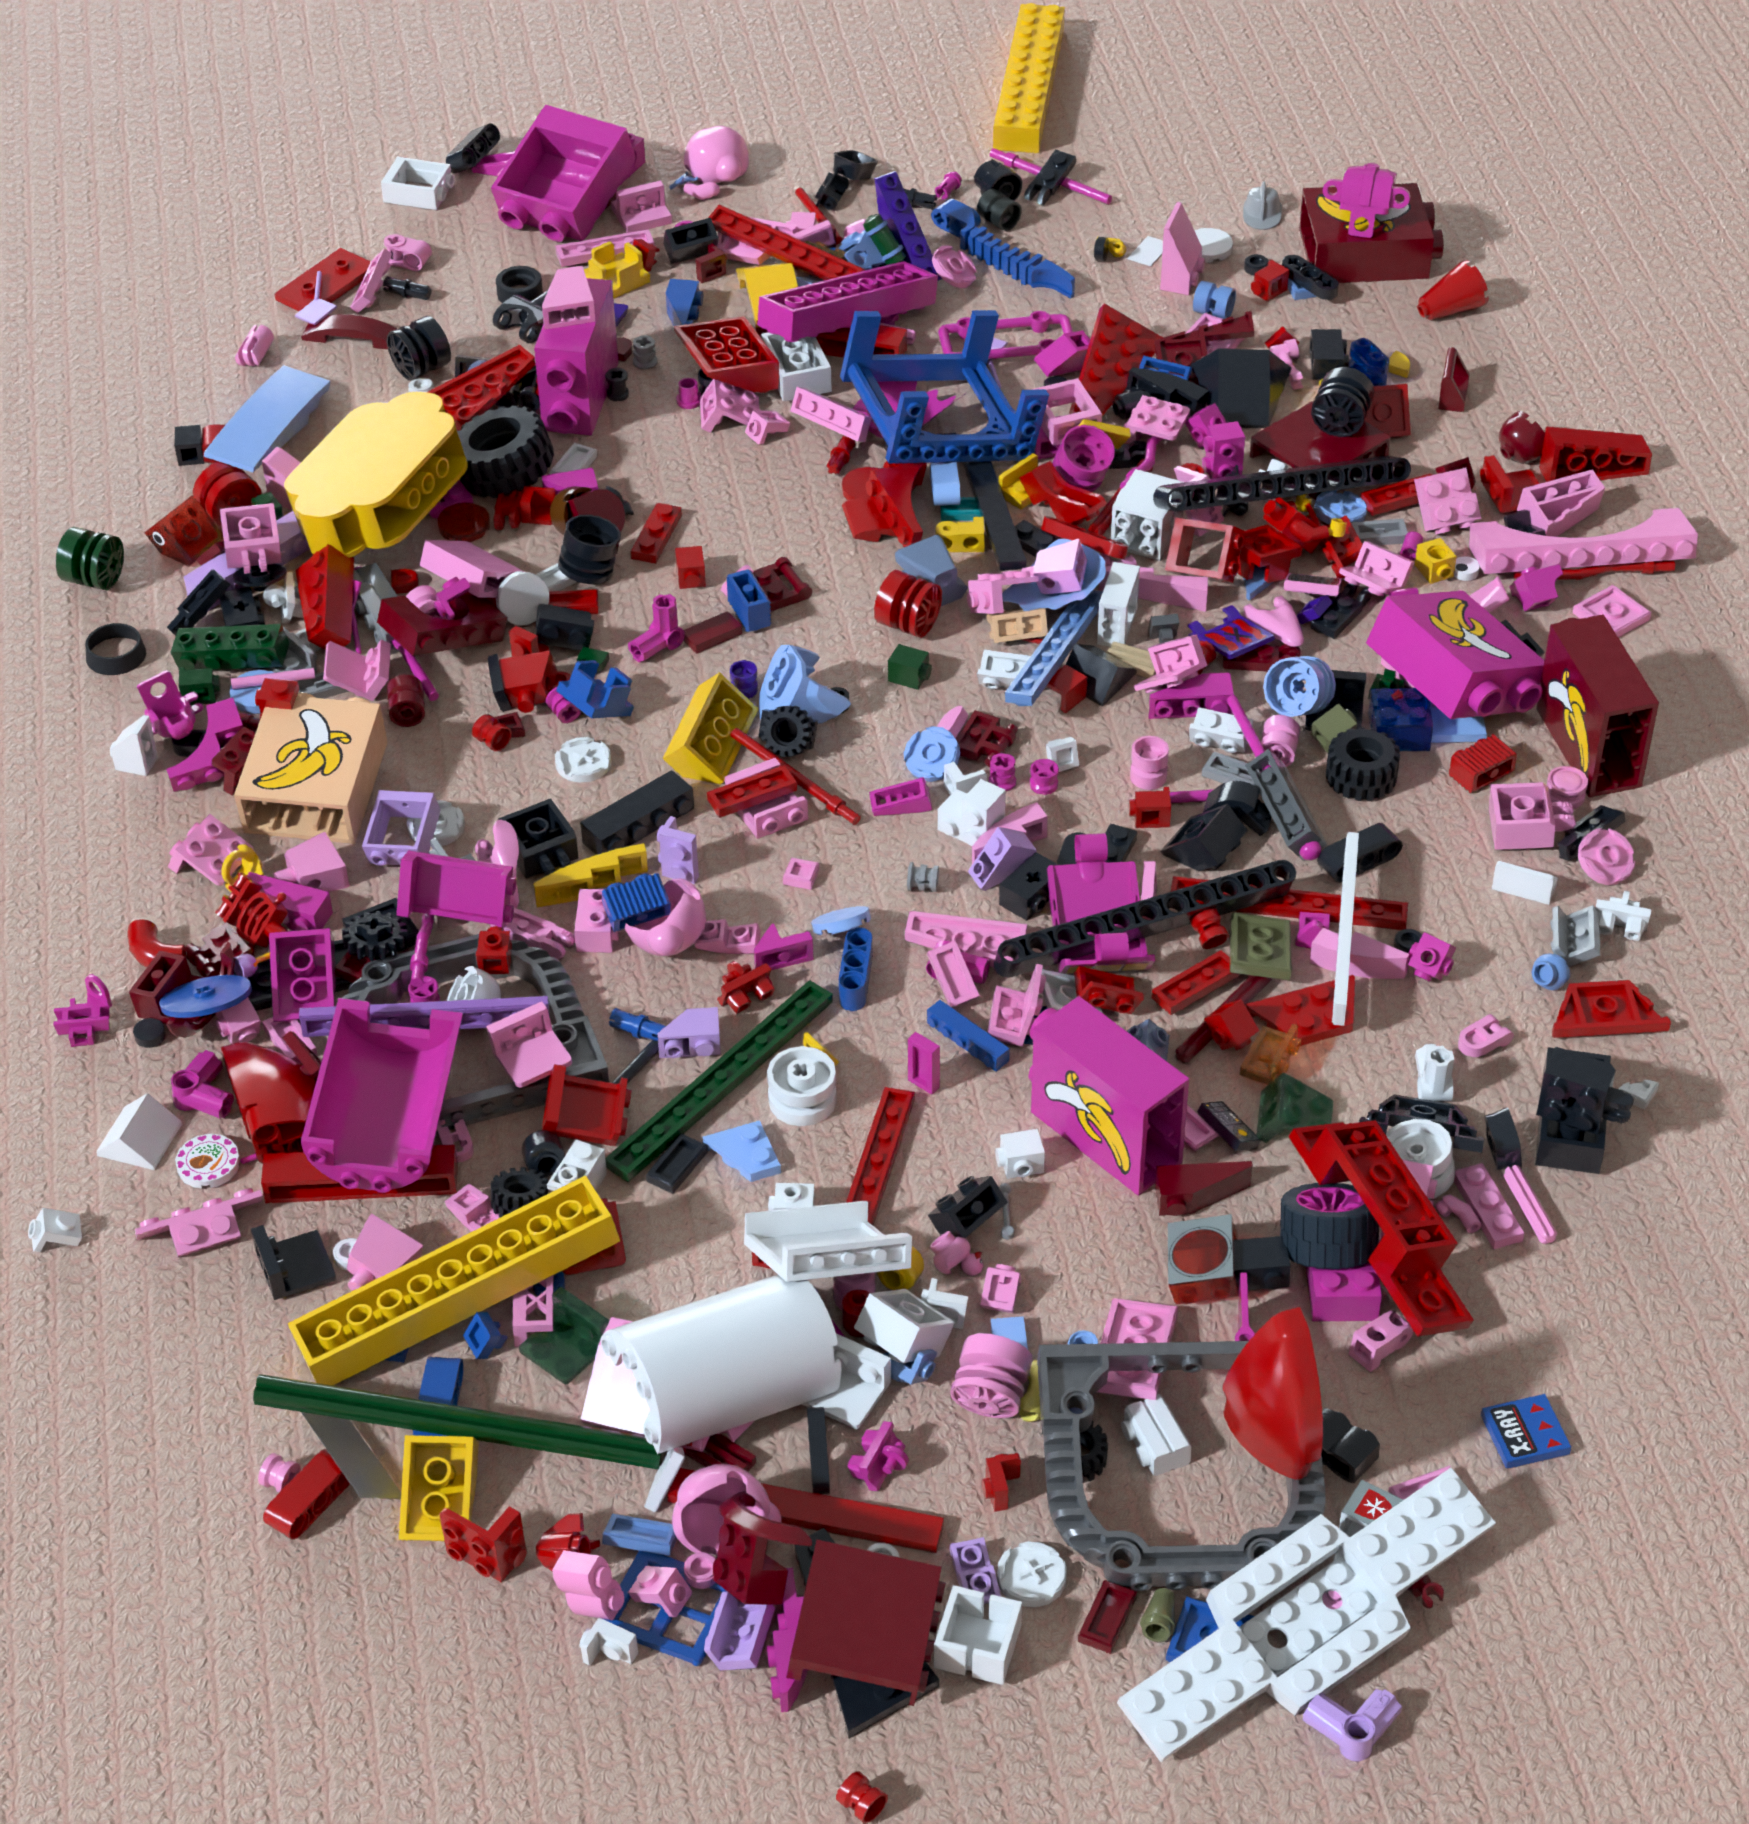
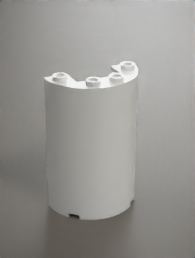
[601,1275,841,1454]

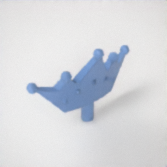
[669,172,699,190]

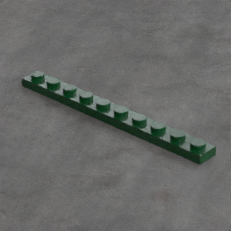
[605,980,833,1182]

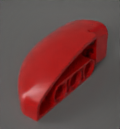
[220,1042,316,1164]
[1223,1307,1323,1480]

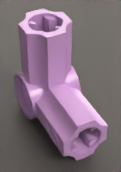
[1303,1689,1402,1762]

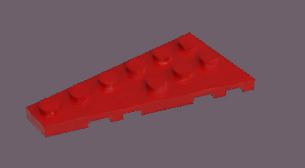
[1069,303,1164,416]
[427,345,535,431]

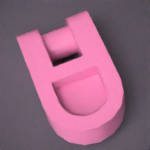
[1458,1014,1514,1057]

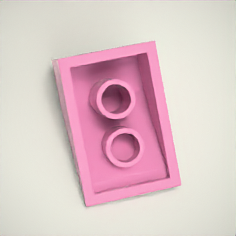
[1160,202,1205,295]

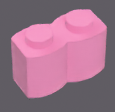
[552,1550,624,1620]

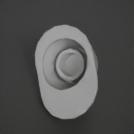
[1243,181,1282,230]

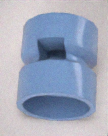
[1193,280,1236,319]

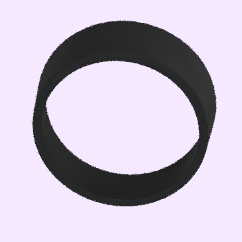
[85,623,146,675]

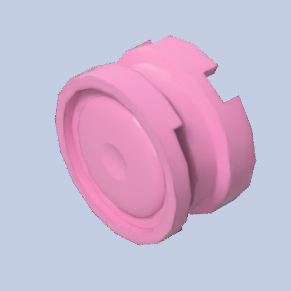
[1547,766,1588,809]

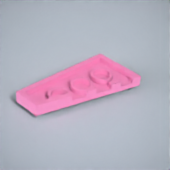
[905,911,1027,967]

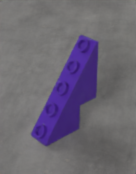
[874,171,942,281]

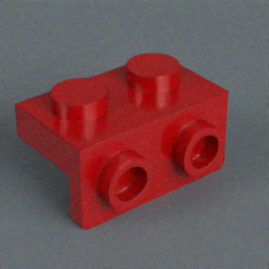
[1074,966,1144,1014]

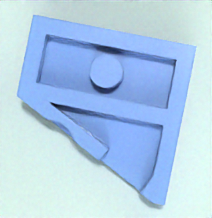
[703,1120,781,1182]

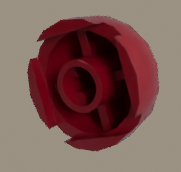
[1499,411,1545,464]

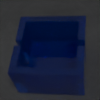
[1368,688,1433,751]

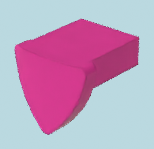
[1295,912,1330,948]

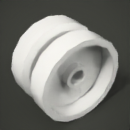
[767,1046,837,1126]
[1386,1119,1455,1199]

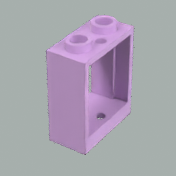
[362,790,441,866]

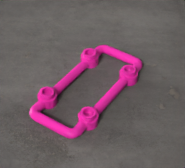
[938,311,1073,359]

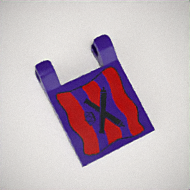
[1187,605,1275,660]

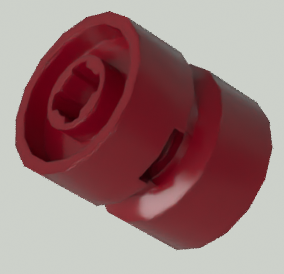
[387,674,425,727]

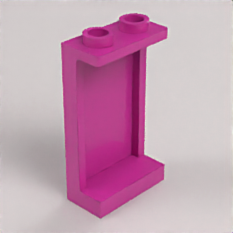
[396,850,517,929]

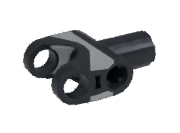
[493,289,549,343]

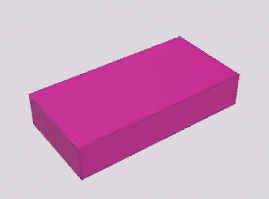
[908,1032,940,1095]

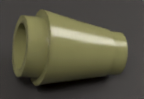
[1140,1588,1175,1642]

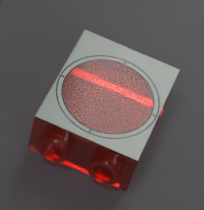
[1168,1214,1239,1305]

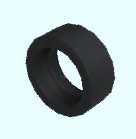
[496,266,543,303]

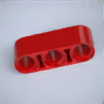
[263,1449,350,1540]

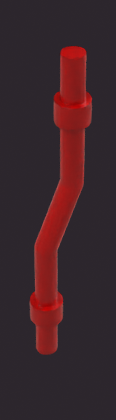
[1514,561,1675,580]

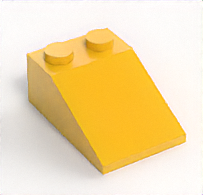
[399,1435,479,1541]

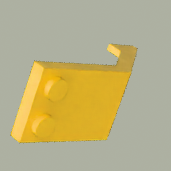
[736,263,798,328]

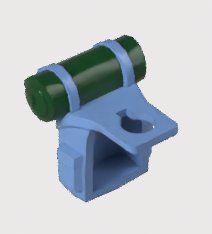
[839,214,906,269]

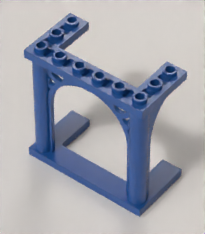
[840,310,1049,464]

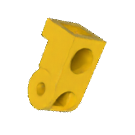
[935,517,985,552]

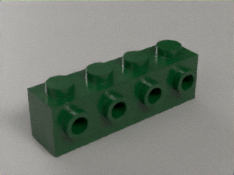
[170,624,290,670]

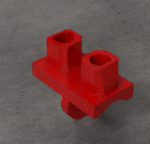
[717,961,775,1014]

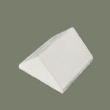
[96,1093,182,1170]

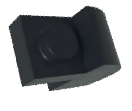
[1203,781,1272,836]

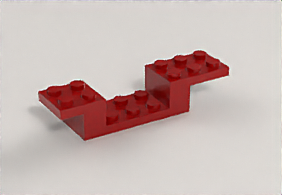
[1289,1120,1474,1337]

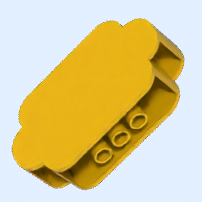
[284,392,468,558]

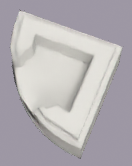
[1619,1080,1659,1110]

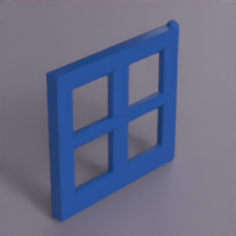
[604,1551,736,1666]

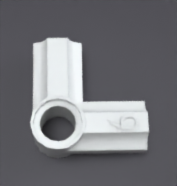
[1415,1044,1454,1102]

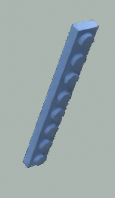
[1005,590,1103,706]

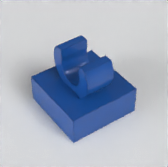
[463,1312,508,1359]

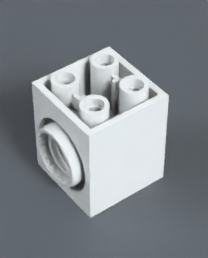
[1111,469,1183,561]

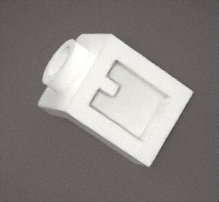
[921,1278,968,1329]
[579,1618,638,1666]

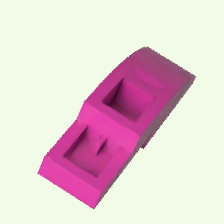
[767,1567,808,1712]

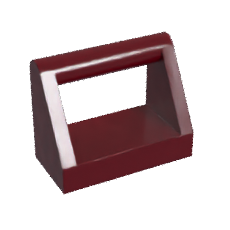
[1438,347,1470,412]

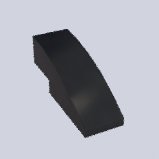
[1126,368,1209,417]

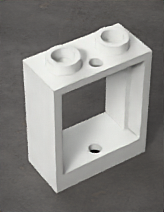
[381,157,454,210]
[1097,562,1140,647]

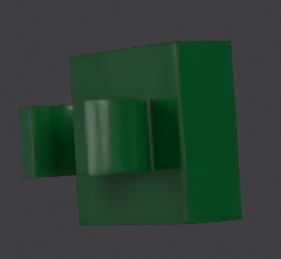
[1368,669,1404,706]

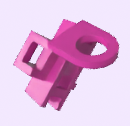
[53,974,112,1047]

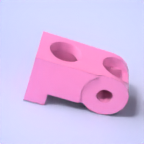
[1349,1310,1414,1372]

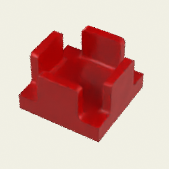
[1238,524,1302,583]

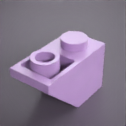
[968,827,1037,891]
[657,1007,721,1059]

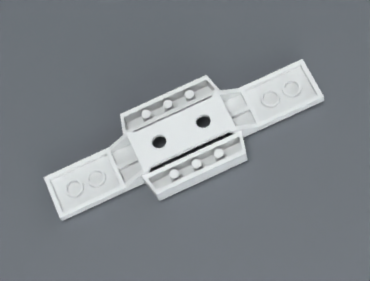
[1117,1467,1496,1762]

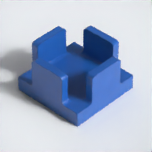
[556,660,634,718]

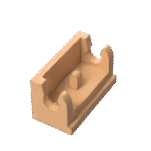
[986,608,1048,643]

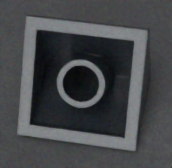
[1066,643,1137,706]

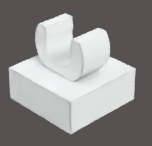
[1046,737,1079,772]

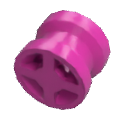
[1030,759,1059,795]
[408,976,440,1003]

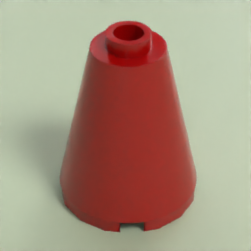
[1417,260,1489,320]

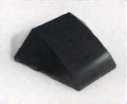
[1191,348,1292,429]

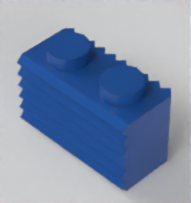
[727,569,772,632]
[602,873,671,932]

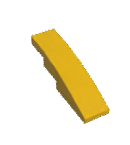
[534,843,648,908]

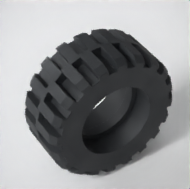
[457,406,554,498]

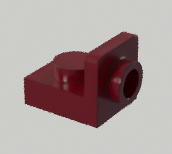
[695,243,727,284]

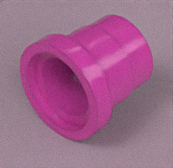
[676,378,701,409]

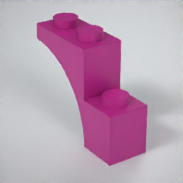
[166,697,243,792]

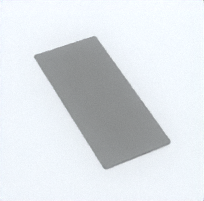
[301,1412,401,1499]

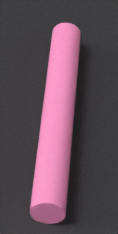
[231,668,316,689]

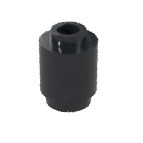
[1112,389,1151,419]

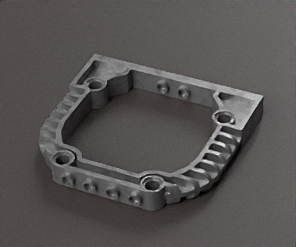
[342,934,609,1134]
[1037,1341,1326,1591]

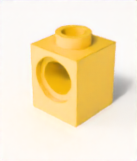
[1415,538,1457,584]

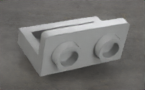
[1550,905,1601,967]

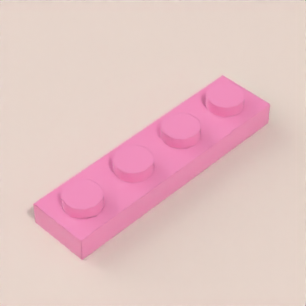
[555,229,655,267]
[790,387,872,442]

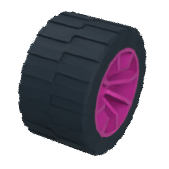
[1280,1183,1379,1270]

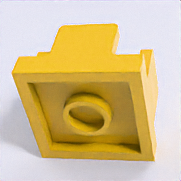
[584,241,651,299]

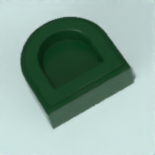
[577,647,609,674]

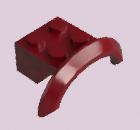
[129,942,235,1038]
[713,1491,812,1605]

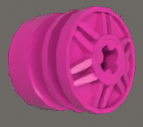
[1052,425,1115,492]

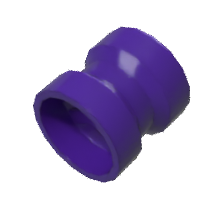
[730,660,758,699]

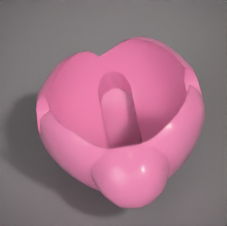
[684,126,749,183]
[625,878,706,956]
[672,1464,781,1556]

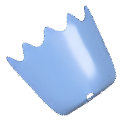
[1002,539,1106,611]

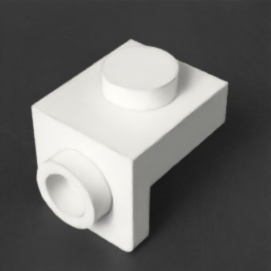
[28,1208,82,1252]

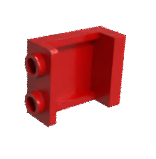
[542,1064,632,1146]

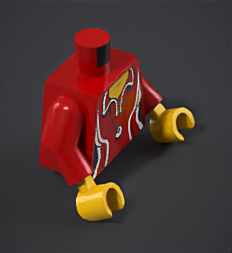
[1263,494,1347,553]

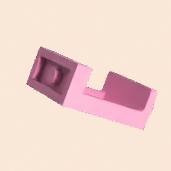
[725,758,808,839]

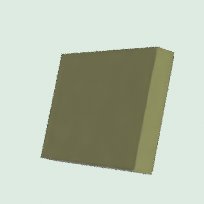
[1230,913,1292,980]

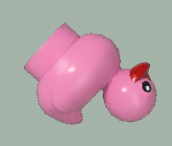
[930,1231,983,1276]

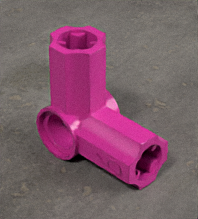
[628,594,685,663]
[171,1050,234,1119]

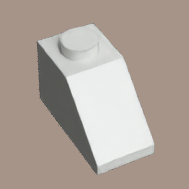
[110,715,158,776]

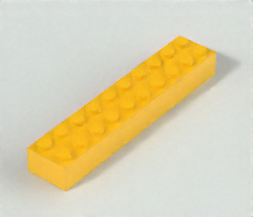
[993,3,1065,153]
[287,1175,620,1386]

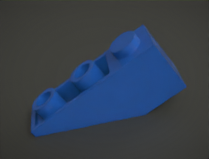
[666,279,704,326]

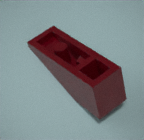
[1155,1161,1253,1216]

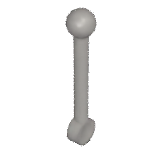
[999,1183,1014,1240]

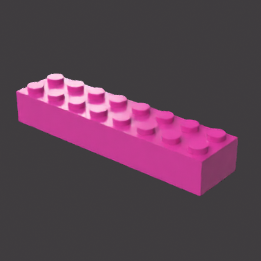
[757,261,938,342]

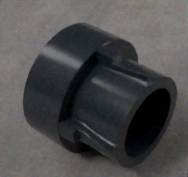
[973,159,1022,201]

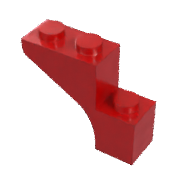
[1019,461,1107,526]

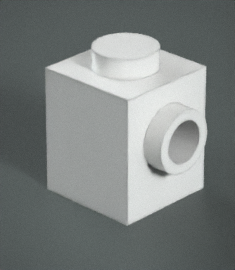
[995,1129,1045,1179]
[768,1183,815,1211]

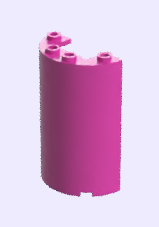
[301,998,463,1193]

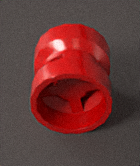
[472,714,512,752]
[1190,908,1229,949]
[836,1771,888,1824]

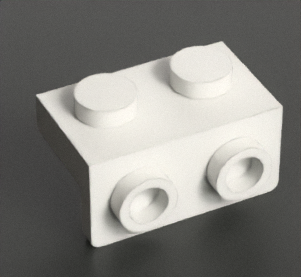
[977,650,1031,689]

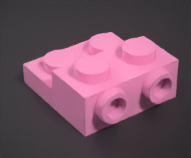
[1414,468,1481,534]

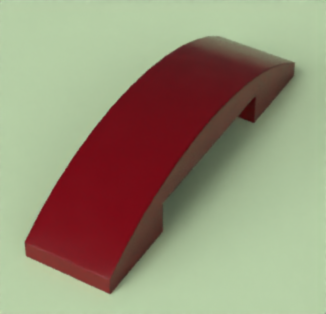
[301,314,398,350]

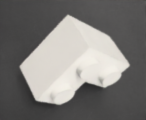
[938,779,1006,846]

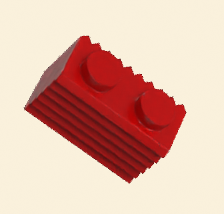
[1449,734,1517,793]

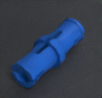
[609,1008,666,1042]

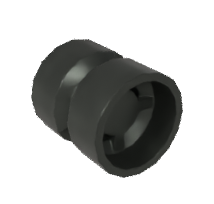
[977,189,1022,231]

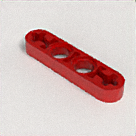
[1041,516,1129,560]

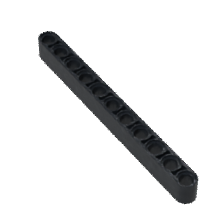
[1153,456,1411,511]
[994,860,1297,978]

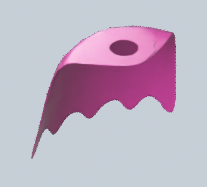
[852,381,966,439]

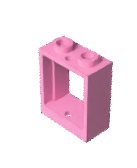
[1031,378,1102,446]

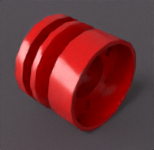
[874,569,942,638]

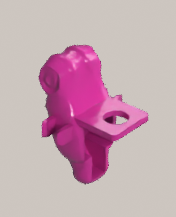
[137,670,203,740]

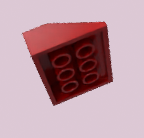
[674,316,779,393]

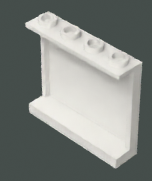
[744,1201,912,1282]

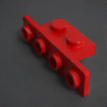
[1305,503,1363,584]

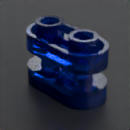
[1348,338,1389,386]

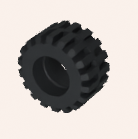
[1326,727,1400,801]

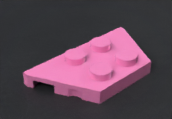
[717,217,800,265]

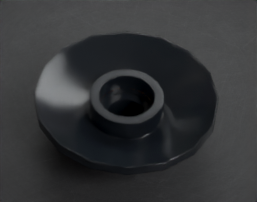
[233,563,287,591]

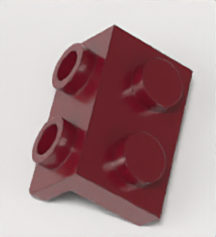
[211,727,256,796]

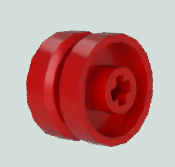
[193,462,262,527]

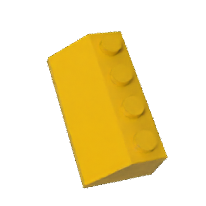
[662,672,758,784]

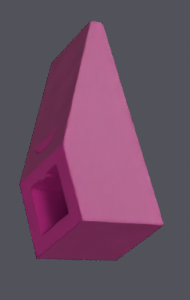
[1148,673,1234,719]

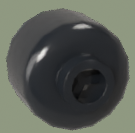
[522,1130,565,1177]

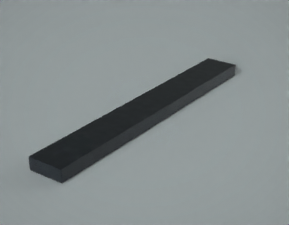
[962,461,1027,571]

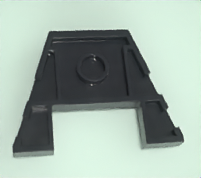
[1359,1094,1484,1153]

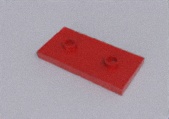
[274,248,371,311]

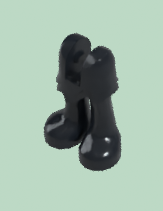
[496,363,540,412]

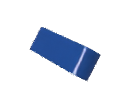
[838,927,873,1011]
[413,1357,464,1436]

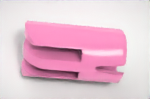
[235,325,274,366]

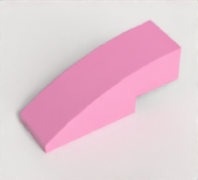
[972,802,1047,864]
[1310,928,1410,979]

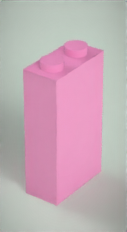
[420,540,524,598]

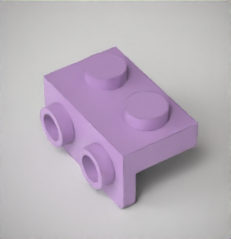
[657,816,699,884]
[704,1591,775,1671]

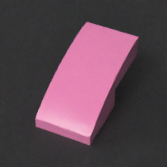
[445,1184,500,1232]

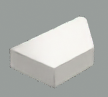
[644,1447,685,1512]

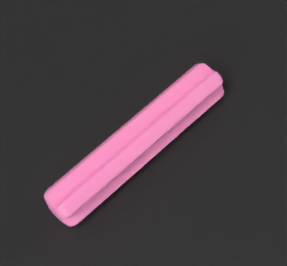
[1504,1165,1557,1244]

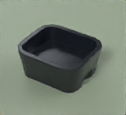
[833,150,878,180]
[1485,1107,1522,1170]

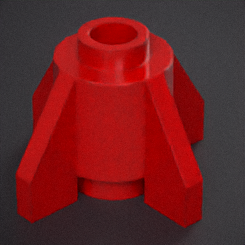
[536,1513,600,1572]

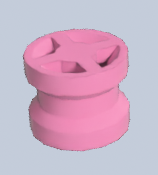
[258,1453,301,1493]

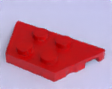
[1246,975,1355,1047]
[1552,980,1671,1038]

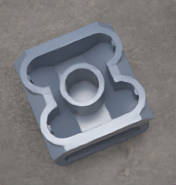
[895,535,968,606]

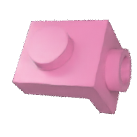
[628,1566,692,1617]

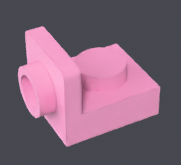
[745,410,790,444]
[980,1264,1022,1314]

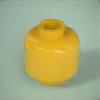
[877,1246,924,1290]

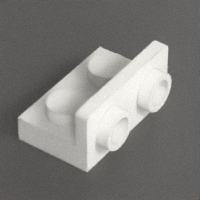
[1189,707,1253,753]

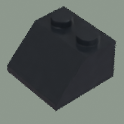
[1161,804,1247,871]

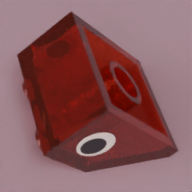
[144,495,224,567]

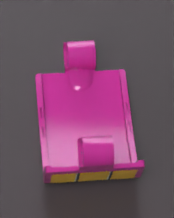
[1047,833,1155,974]

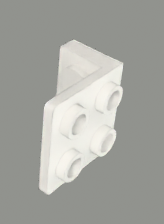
[802,1334,891,1429]

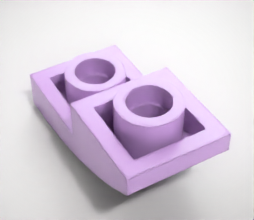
[949,1537,1001,1604]

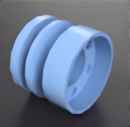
[1263,656,1336,717]

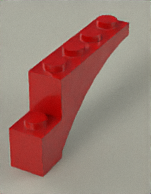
[866,461,927,547]

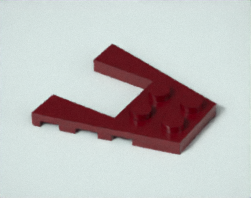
[1155,311,1255,385]

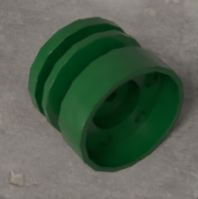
[56,526,124,591]

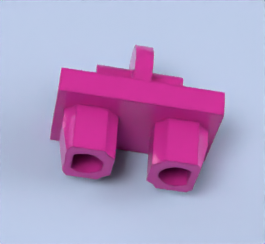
[848,1421,909,1491]

